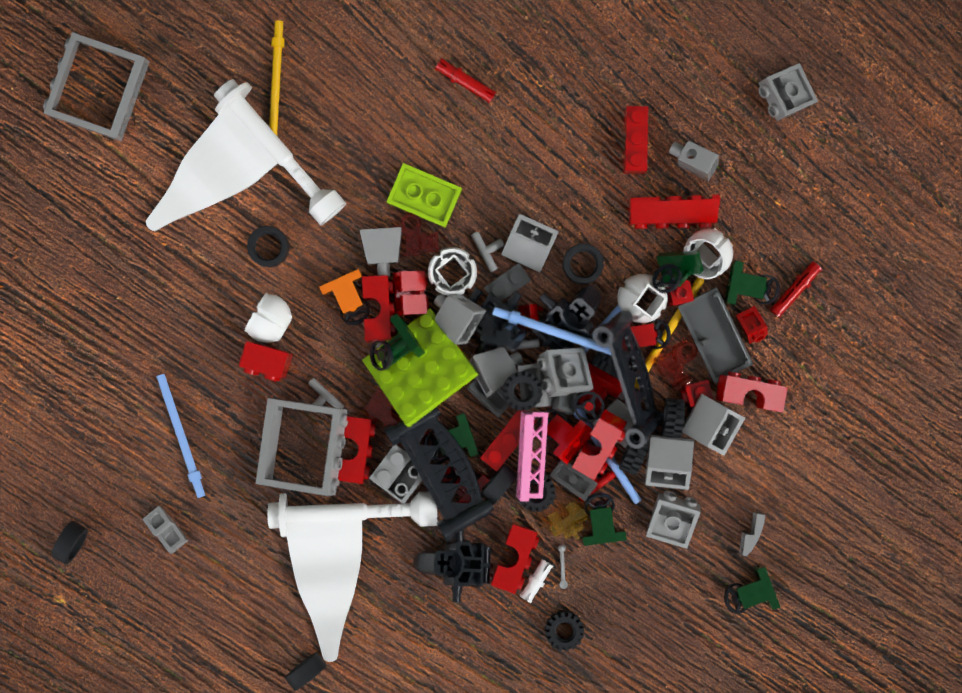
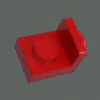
[665,280,694,307]
[736,306,768,344]
[680,379,714,407]

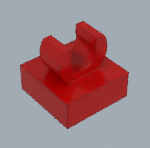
[519,304,543,327]

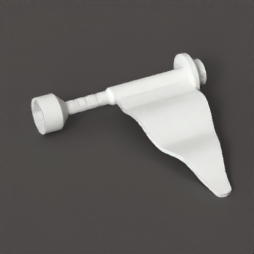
[146,79,347,231]
[268,492,438,662]

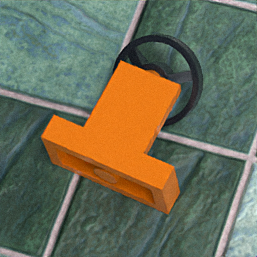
[319,269,370,325]

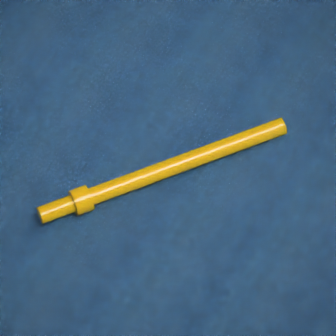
[269,20,285,135]
[634,277,705,390]

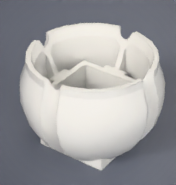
[683,228,733,279]
[428,247,477,296]
[617,274,668,323]
[244,292,292,343]

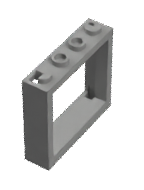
[43,32,149,142]
[255,398,348,496]

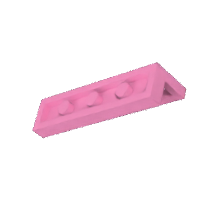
[516,411,548,501]

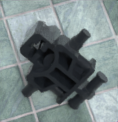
[531,284,601,350]
[469,287,527,355]
[413,530,493,603]

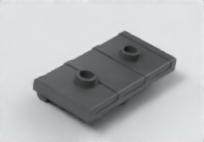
[677,287,753,383]

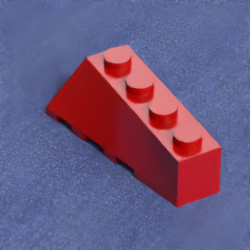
[629,194,720,229]

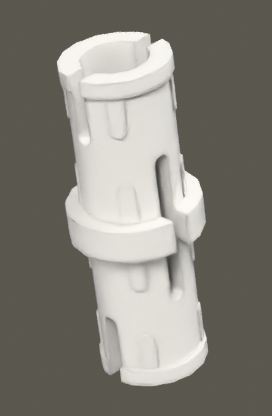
[520,559,553,603]

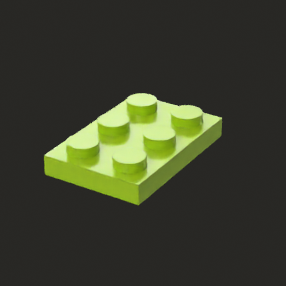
[386,163,462,228]

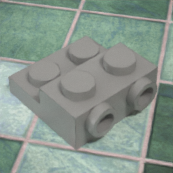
[758,63,818,121]
[537,347,593,397]
[646,491,701,549]

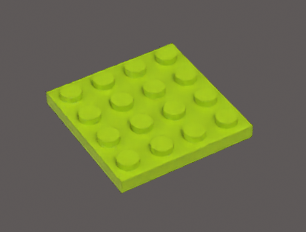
[362,308,478,427]

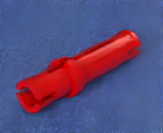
[435,58,496,103]
[769,261,822,318]

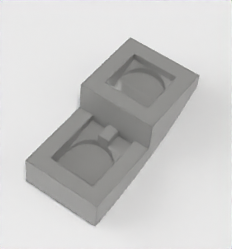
[142,506,189,554]
[739,512,765,556]

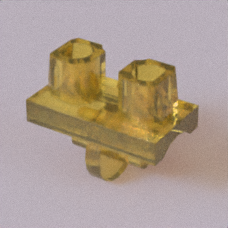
[548,501,588,540]

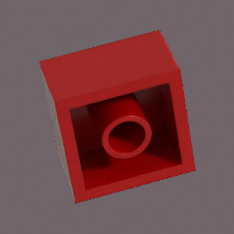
[239,341,293,382]

